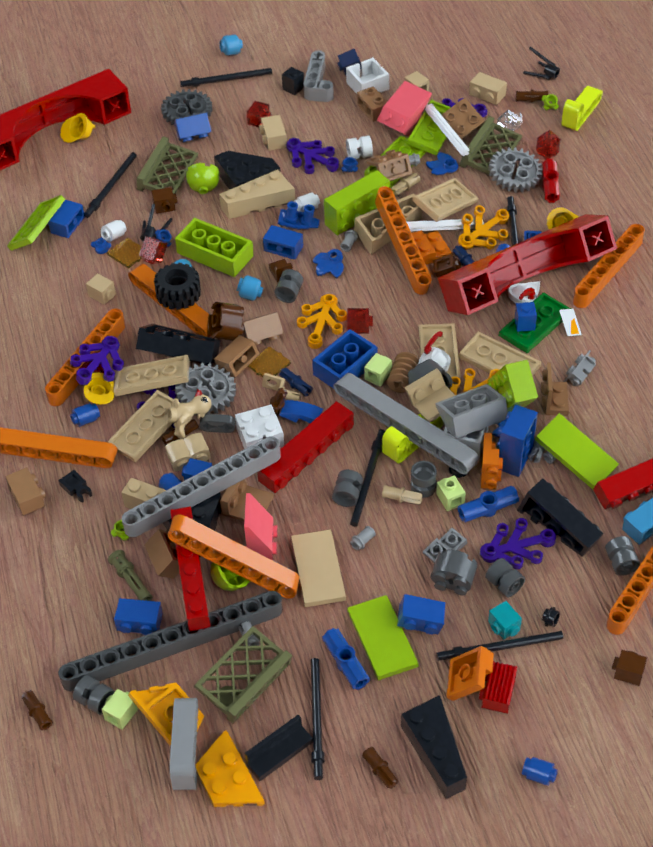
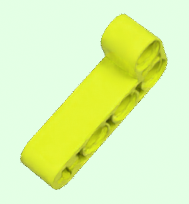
[561,86,603,131]
[382,414,444,464]

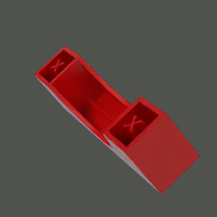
[0,68,132,170]
[438,214,617,315]

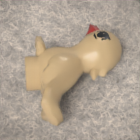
[167,389,211,439]

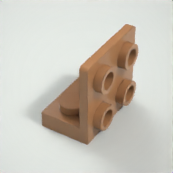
[442,97,485,140]
[366,150,413,181]
[541,362,569,416]
[220,479,274,521]

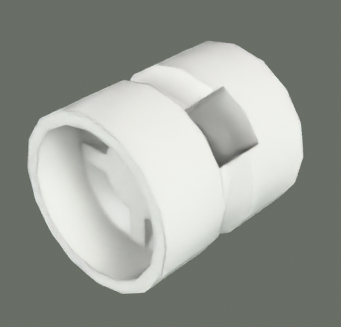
[346,135,373,159]

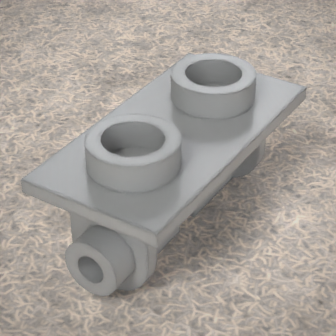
[563,350,596,386]

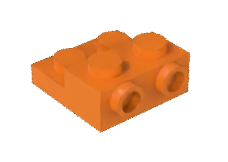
[412,230,452,265]
[481,433,503,490]
[446,646,494,701]

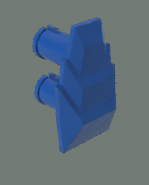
[277,201,320,230]

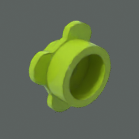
[542,94,559,110]
[111,520,129,540]

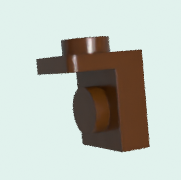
[433,254,462,277]
[269,259,293,282]

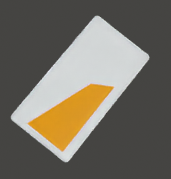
[559,309,582,336]

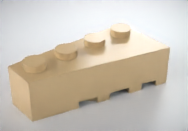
[219,170,295,219]
[354,194,422,255]

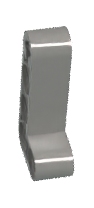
[304,51,334,102]
[170,698,198,790]

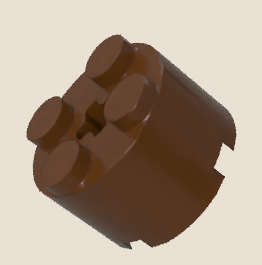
[207,302,244,341]

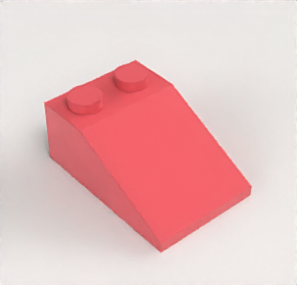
[377,81,432,137]
[244,493,278,561]

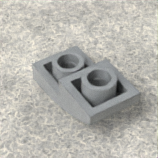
[423,528,468,563]

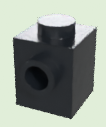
[282,67,304,95]

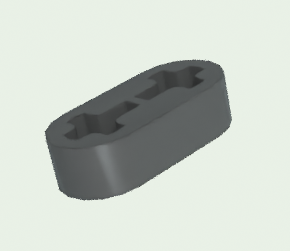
[199,414,236,433]

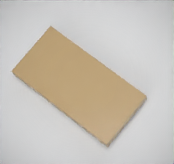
[412,178,479,222]
[418,323,461,383]
[458,331,541,376]
[114,355,189,396]
[108,390,180,463]
[291,529,346,607]

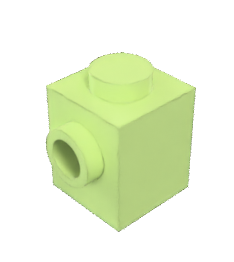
[364,353,392,387]
[436,475,466,511]
[102,689,138,730]

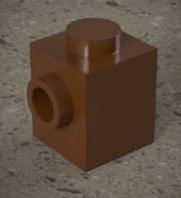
[151,187,178,214]
[612,650,648,686]

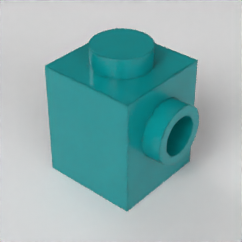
[488,601,522,640]

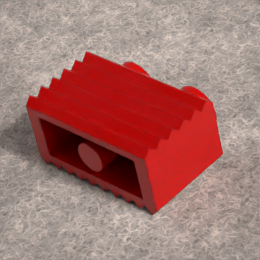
[479,661,517,714]

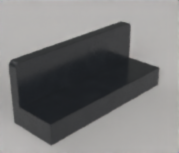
[245,715,313,781]

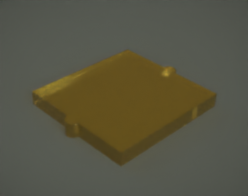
[107,238,149,269]
[247,346,291,382]

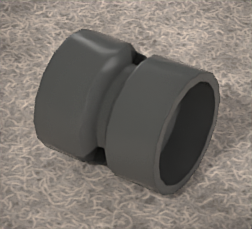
[274,269,304,303]
[410,461,437,498]
[332,469,363,507]
[605,536,641,576]
[485,558,525,597]
[73,675,115,715]

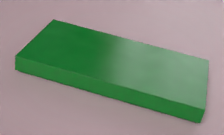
[498,292,571,354]

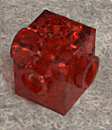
[536,130,561,159]

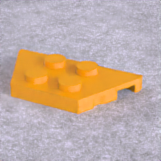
[128,682,204,747]
[196,730,265,807]

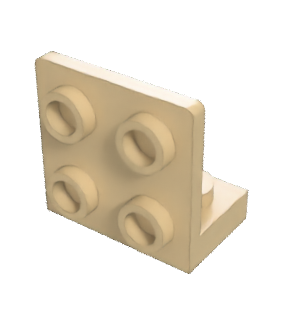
[405,368,456,422]

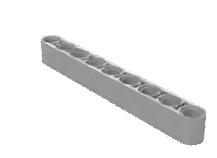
[333,373,480,474]
[122,437,281,537]

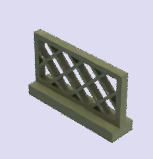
[459,116,522,177]
[136,136,199,194]
[194,626,293,724]

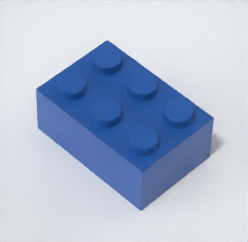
[312,329,378,389]
[497,404,538,477]

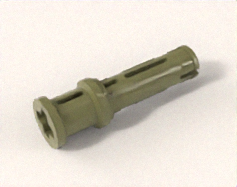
[108,550,153,601]

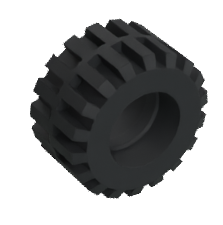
[154,263,201,310]

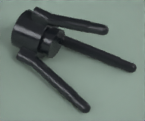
[523,47,560,80]
[140,204,173,244]

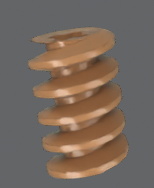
[387,352,419,393]

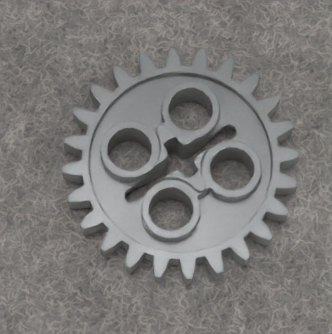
[488,147,543,193]
[175,362,236,414]

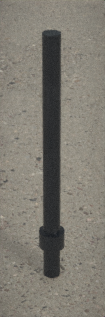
[180,68,272,87]
[84,152,137,218]
[506,196,519,246]
[350,429,385,527]
[436,631,563,661]
[311,658,325,780]

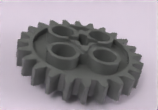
[161,89,212,125]

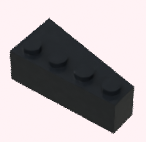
[136,324,221,365]
[517,478,604,557]
[401,695,467,799]

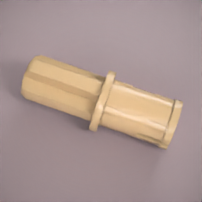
[391,173,420,196]
[382,485,423,505]

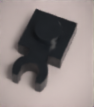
[58,470,92,502]

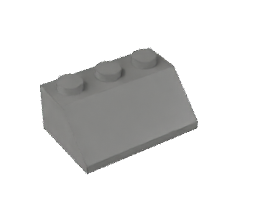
[435,384,508,438]

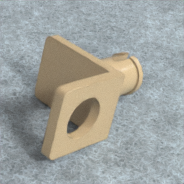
[262,373,301,401]

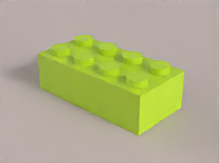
[324,170,390,236]
[175,218,254,277]
[487,360,538,412]

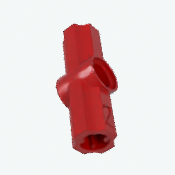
[542,159,560,203]

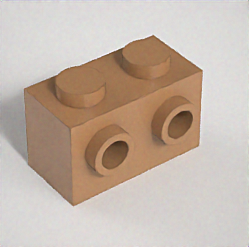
[357,86,388,122]
[242,312,283,345]
[214,336,260,378]
[5,467,46,516]
[144,529,180,579]

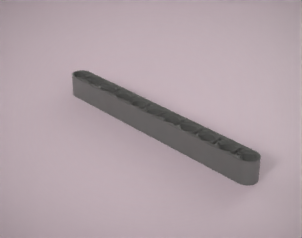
[58,591,282,691]

